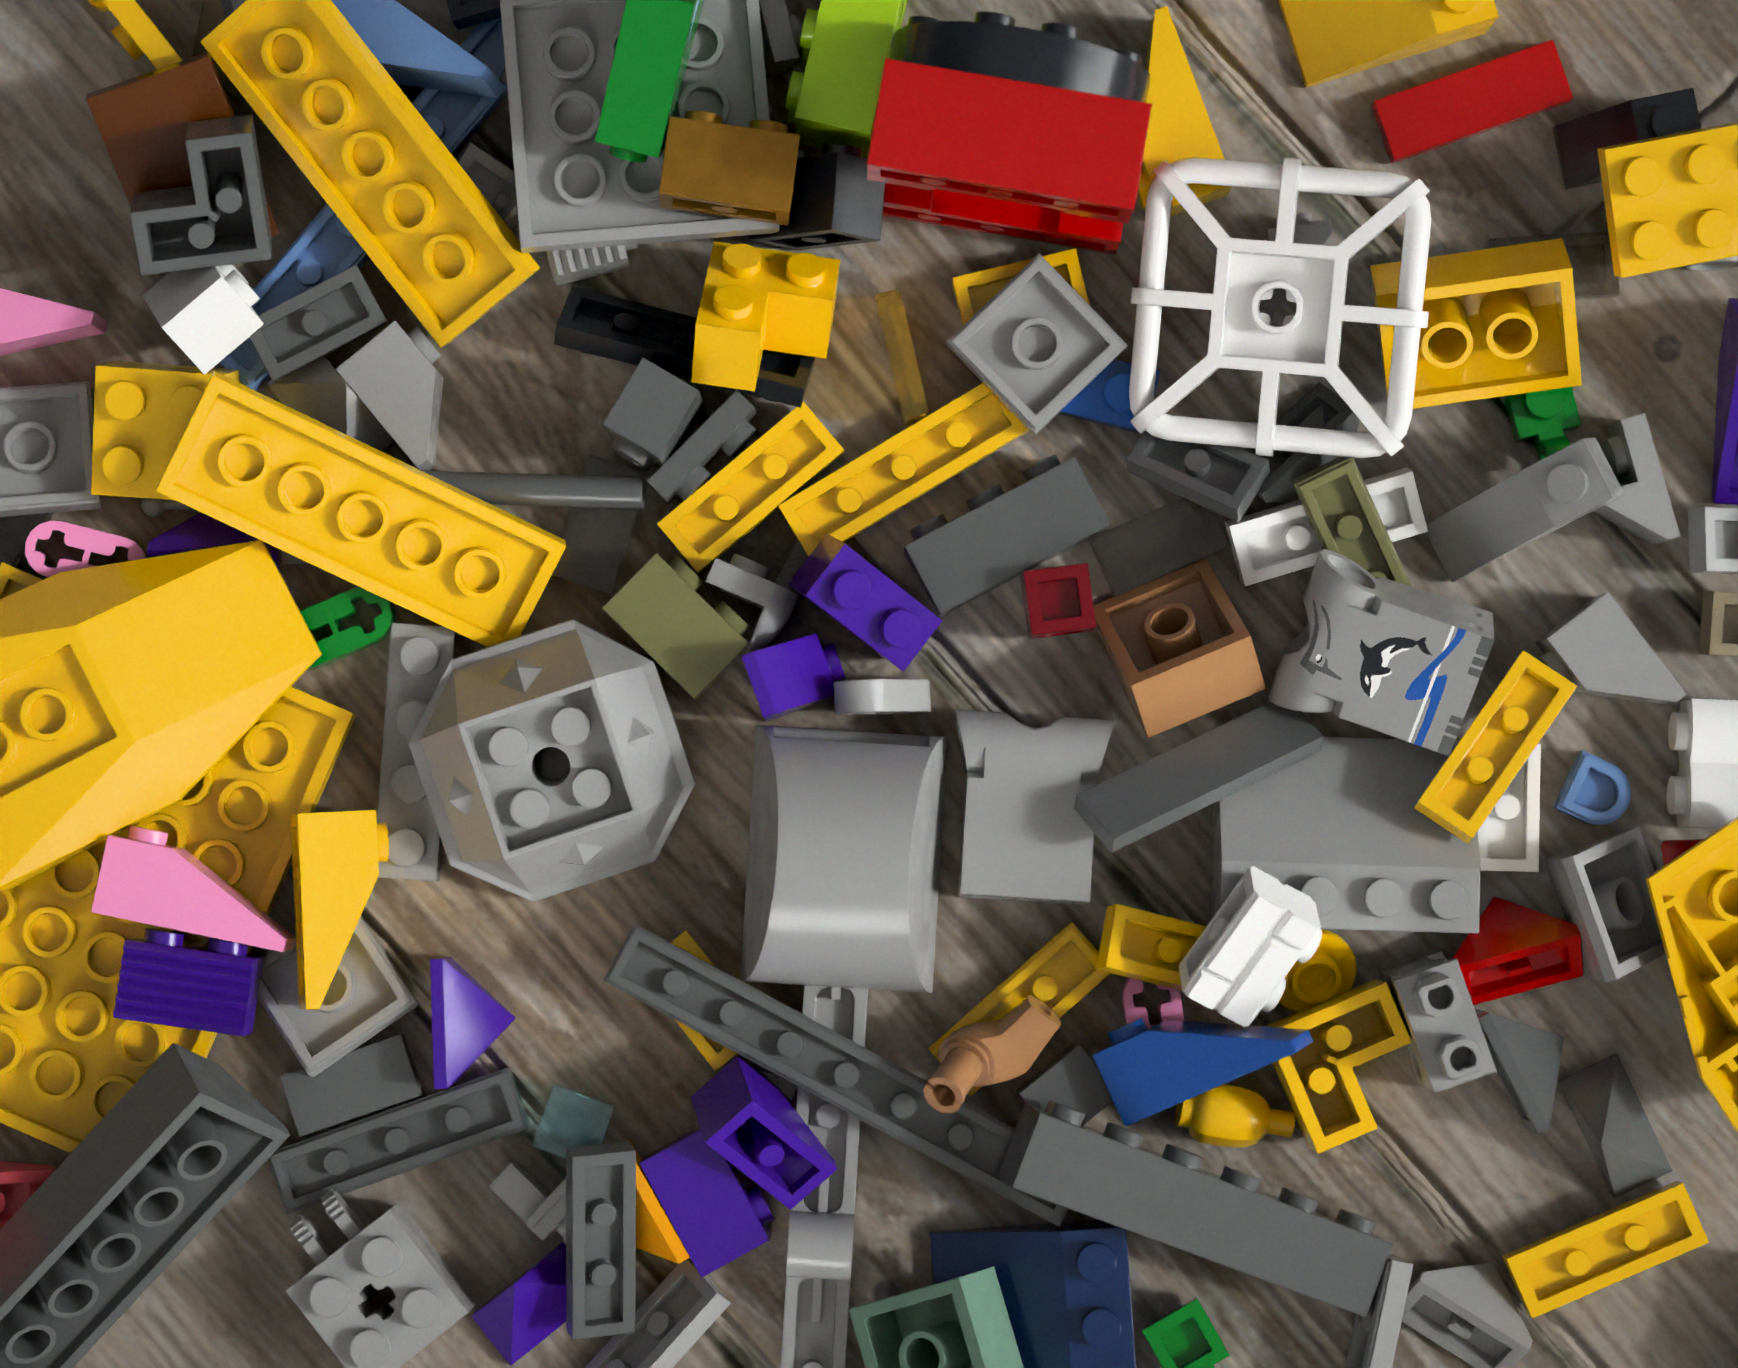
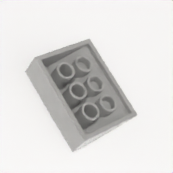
[1211,737,1481,934]

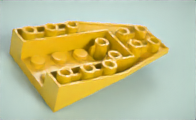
[0,540,322,891]

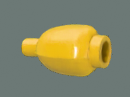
[1175,1084,1295,1147]

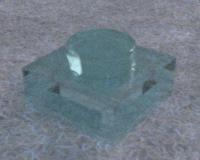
[532,1084,616,1158]

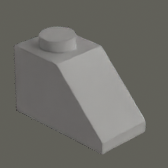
[336,321,444,471]
[1535,592,1687,705]

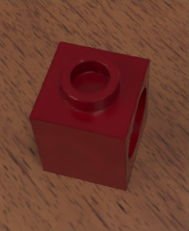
[1020,563,1096,640]

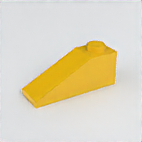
[1137,6,1233,216]
[290,810,389,1010]

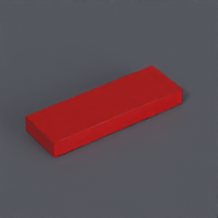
[1371,39,1574,164]

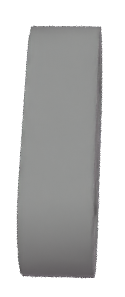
[833,679,931,715]

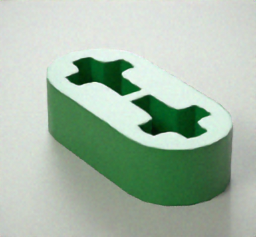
[300,587,396,670]

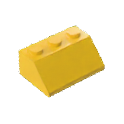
[1370,238,1582,409]

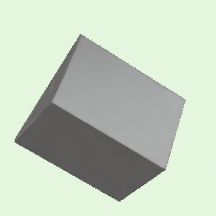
[1544,826,1666,982]

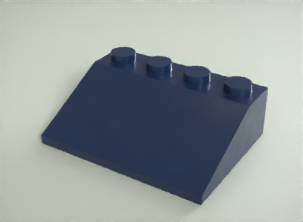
[930,1220,1136,1368]

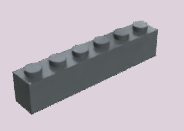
[997,1100,1393,1317]

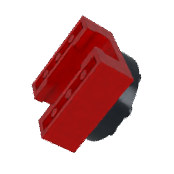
[867,11,1152,255]

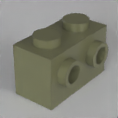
[602,553,749,701]

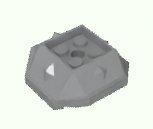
[408,618,695,902]

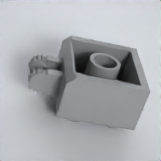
[286,1189,477,1368]

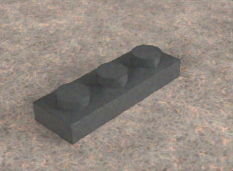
[566,1141,636,1340]

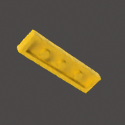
[778,383,1029,557]

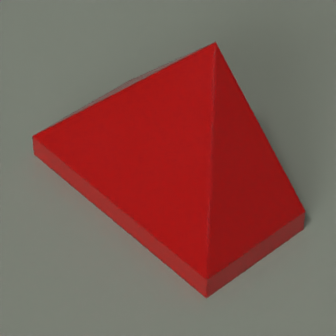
[1452,896,1583,1005]

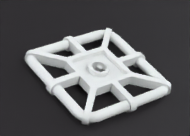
[1129,157,1431,458]

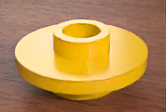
[1279,929,1357,1012]

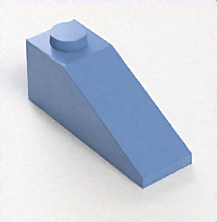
[331,0,505,98]

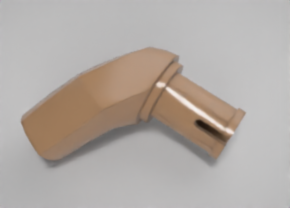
[923,995,1061,1113]

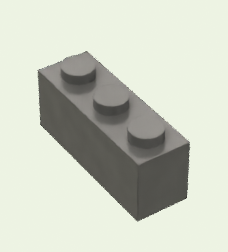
[904,454,1111,618]

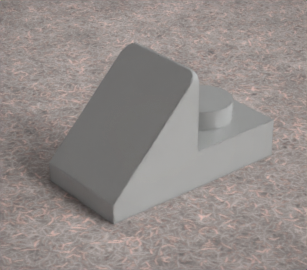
[1592,413,1680,545]

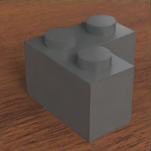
[130,115,272,276]

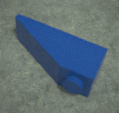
[1092,1017,1314,1127]

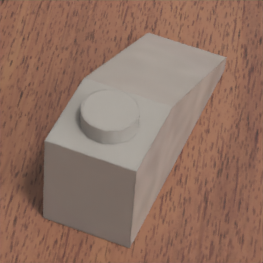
[1426,437,1625,583]

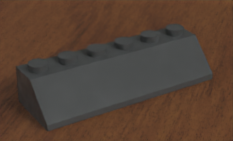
[0,1043,290,1368]

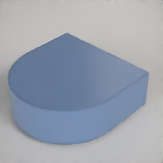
[1553,750,1631,825]

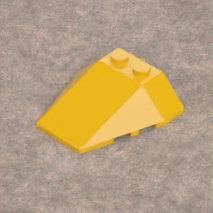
[1645,816,1738,1132]

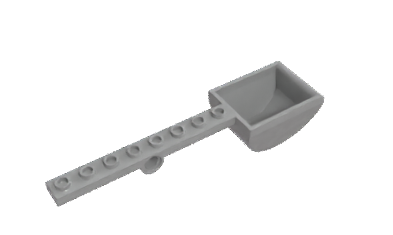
[740,725,948,1368]

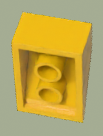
[1278,0,1499,88]

